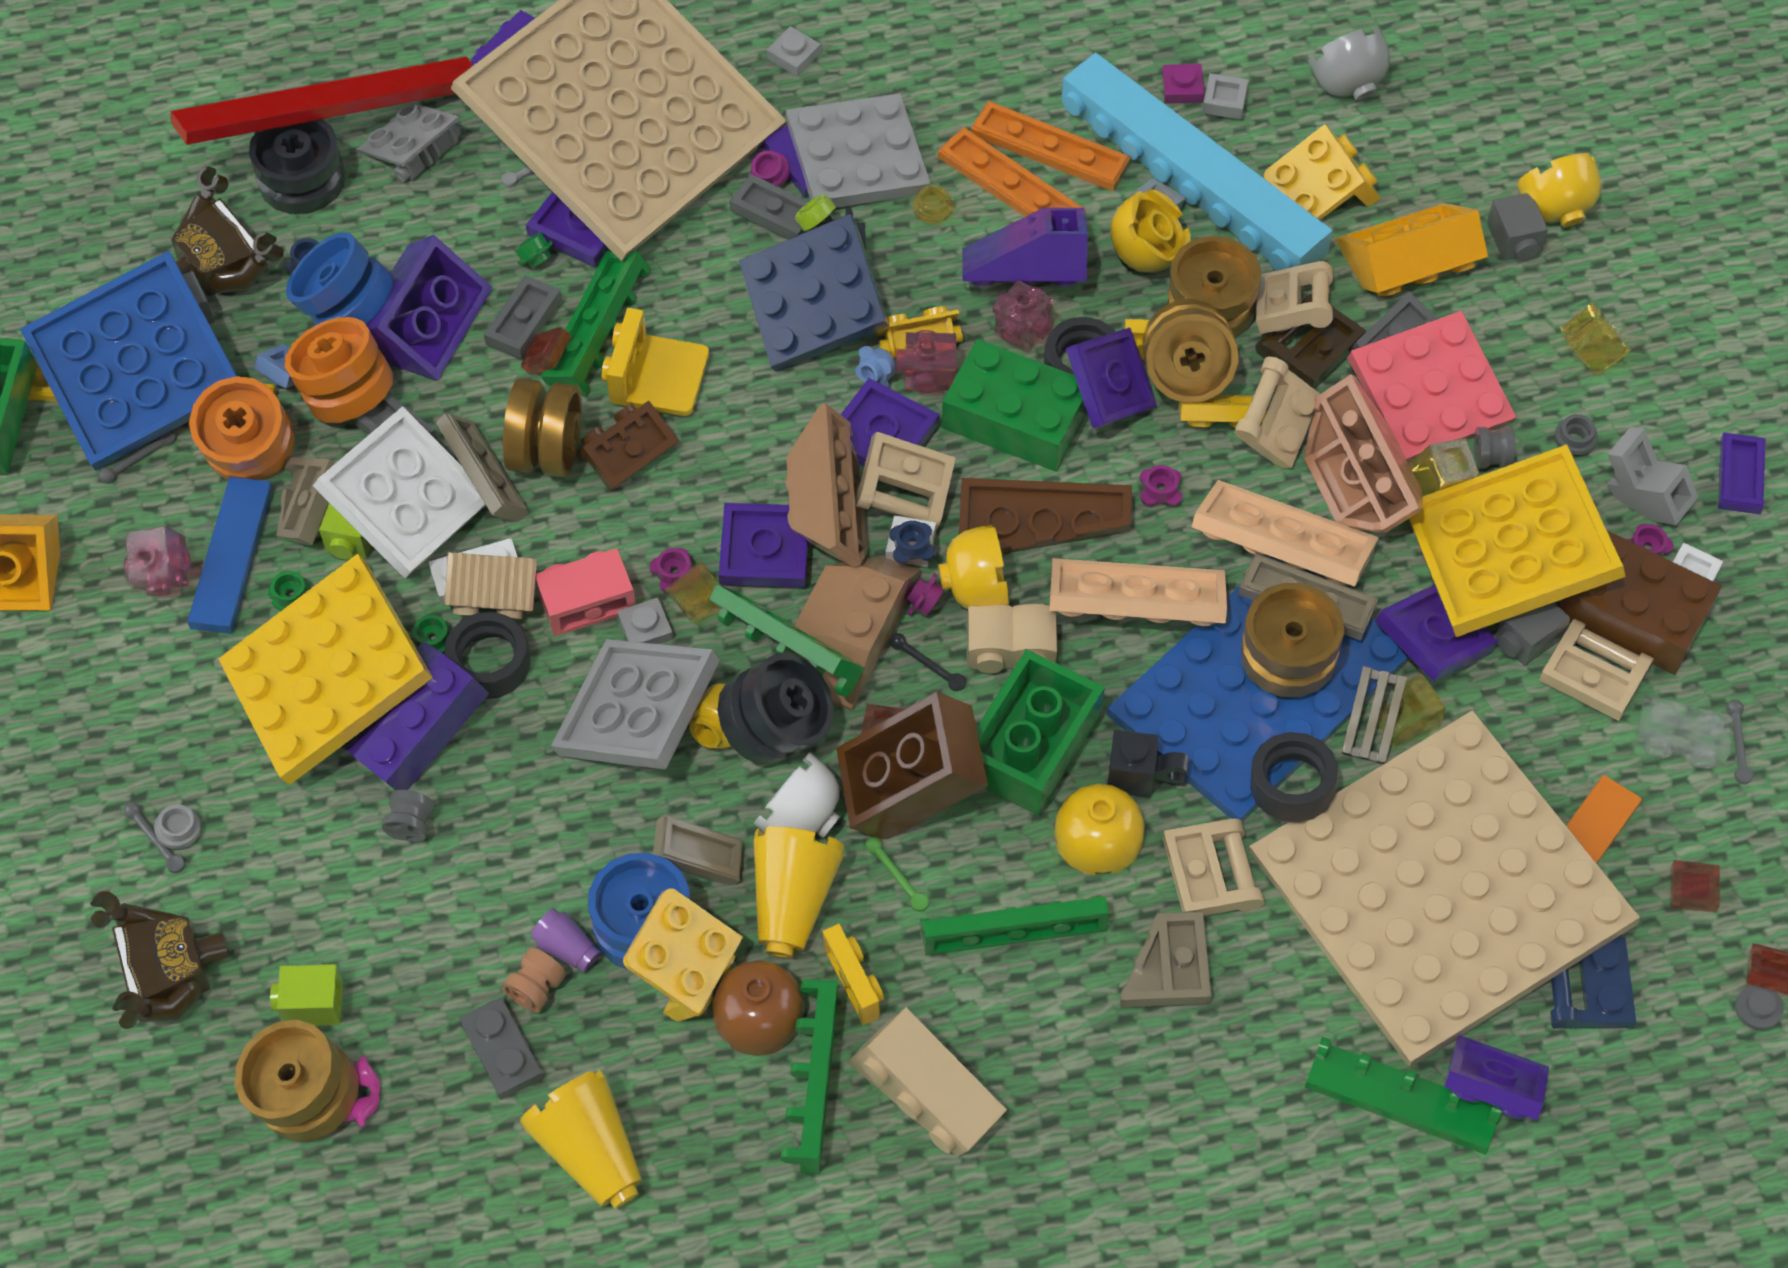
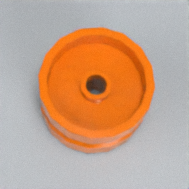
[284,317,393,423]
[189,376,295,481]

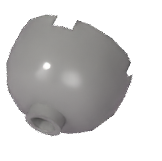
[1308,27,1390,101]

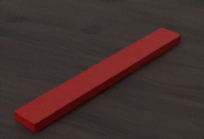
[170,56,472,145]

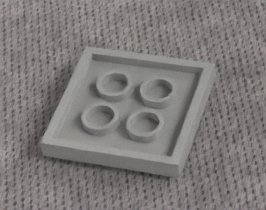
[785,94,931,208]
[551,639,720,770]

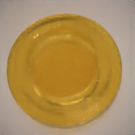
[913,185,953,223]

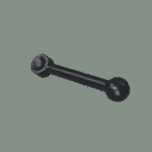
[889,633,966,691]

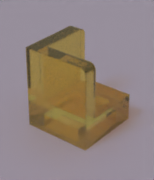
[1560,302,1630,375]
[1408,438,1480,497]
[1377,673,1446,749]

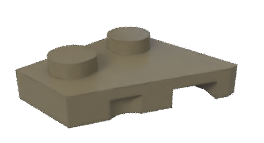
[277,456,336,545]

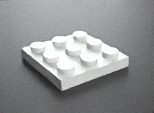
[313,406,486,578]

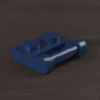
[1550,937,1637,1029]

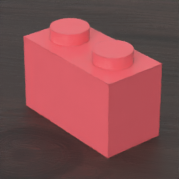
[535,548,635,637]

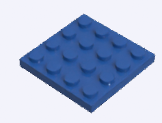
[20,251,237,471]

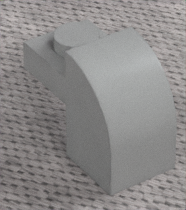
[1607,427,1698,525]

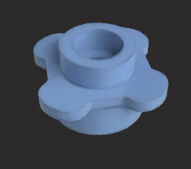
[855,346,896,388]

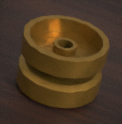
[1167,236,1261,338]
[1142,299,1239,403]
[503,378,582,478]
[1240,583,1344,697]
[234,1019,359,1142]

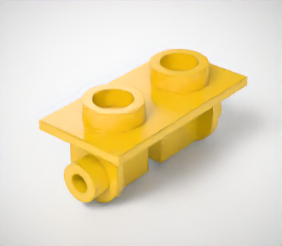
[875,306,963,359]

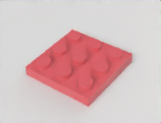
[1348,311,1517,462]

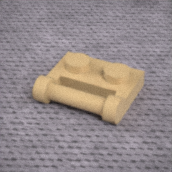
[1256,261,1333,334]
[1234,357,1320,468]
[855,432,956,530]
[1539,619,1654,721]
[1163,819,1264,916]

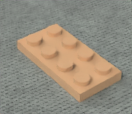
[1191,480,1379,586]
[1049,558,1227,626]

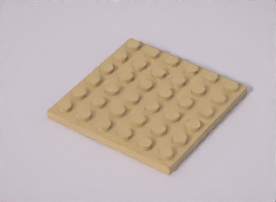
[451,0,787,261]
[1249,710,1640,1068]

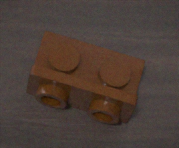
[575,400,679,491]

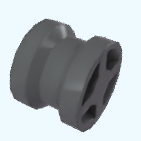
[1473,427,1515,469]
[382,790,435,843]

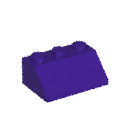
[366,235,493,381]
[341,641,489,791]

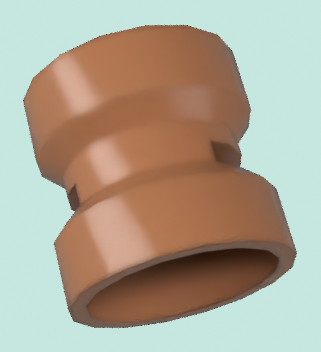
[502,948,566,1013]

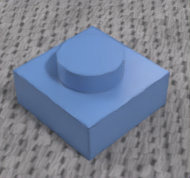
[254,344,295,389]

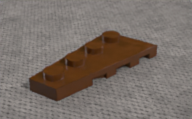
[959,478,1132,554]

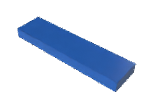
[187,477,273,634]

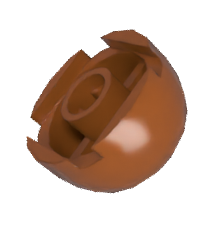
[712,960,805,1056]

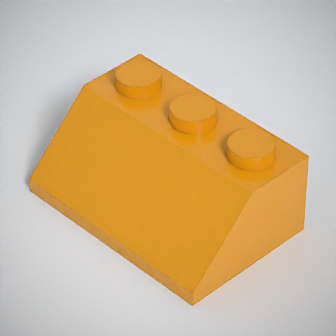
[1335,203,1488,296]
[0,514,60,610]

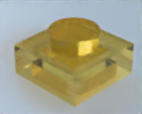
[665,562,719,623]

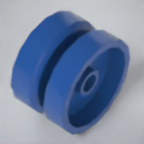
[286,232,393,325]
[588,853,691,970]

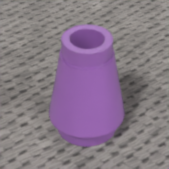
[530,908,601,973]

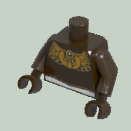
[171,166,284,296]
[90,891,230,1029]

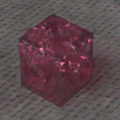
[992,280,1054,354]
[896,330,956,393]
[124,526,191,596]

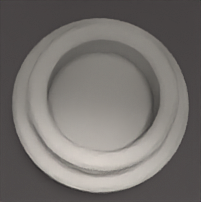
[154,804,201,849]

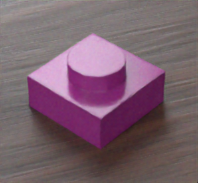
[1162,64,1205,104]

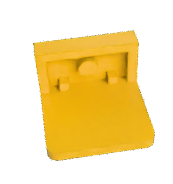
[1264,124,1381,220]
[602,308,709,416]
[623,888,743,1022]

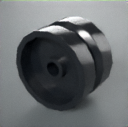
[249,119,345,214]
[717,653,834,765]

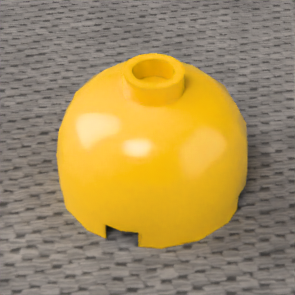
[1516,153,1602,227]
[1110,189,1191,273]
[938,525,1009,609]
[1054,784,1145,875]

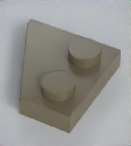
[1120,912,1211,1007]

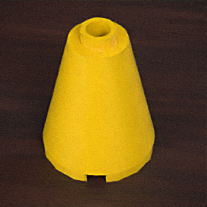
[754,826,845,959]
[520,1069,642,1209]

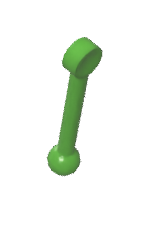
[865,836,929,912]

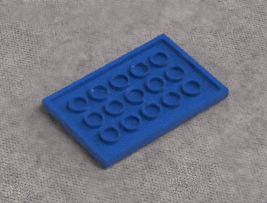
[1106,556,1411,823]

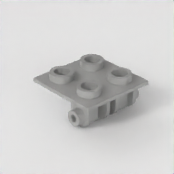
[357,103,461,182]

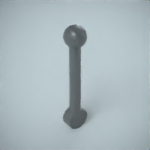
[98,430,176,483]
[1726,699,1753,785]
[124,802,185,874]

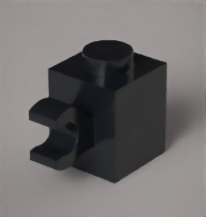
[1107,730,1188,798]

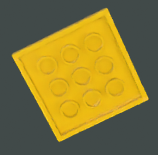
[1409,444,1626,637]
[218,554,433,785]

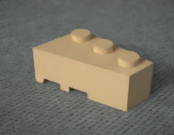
[847,1007,1007,1157]

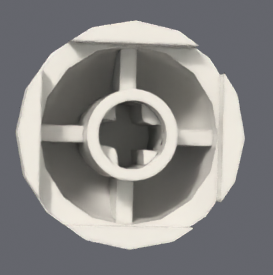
[754,752,840,838]

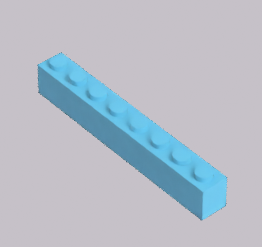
[1061,52,1333,271]

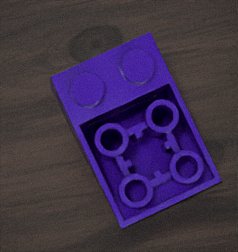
[962,208,1087,286]

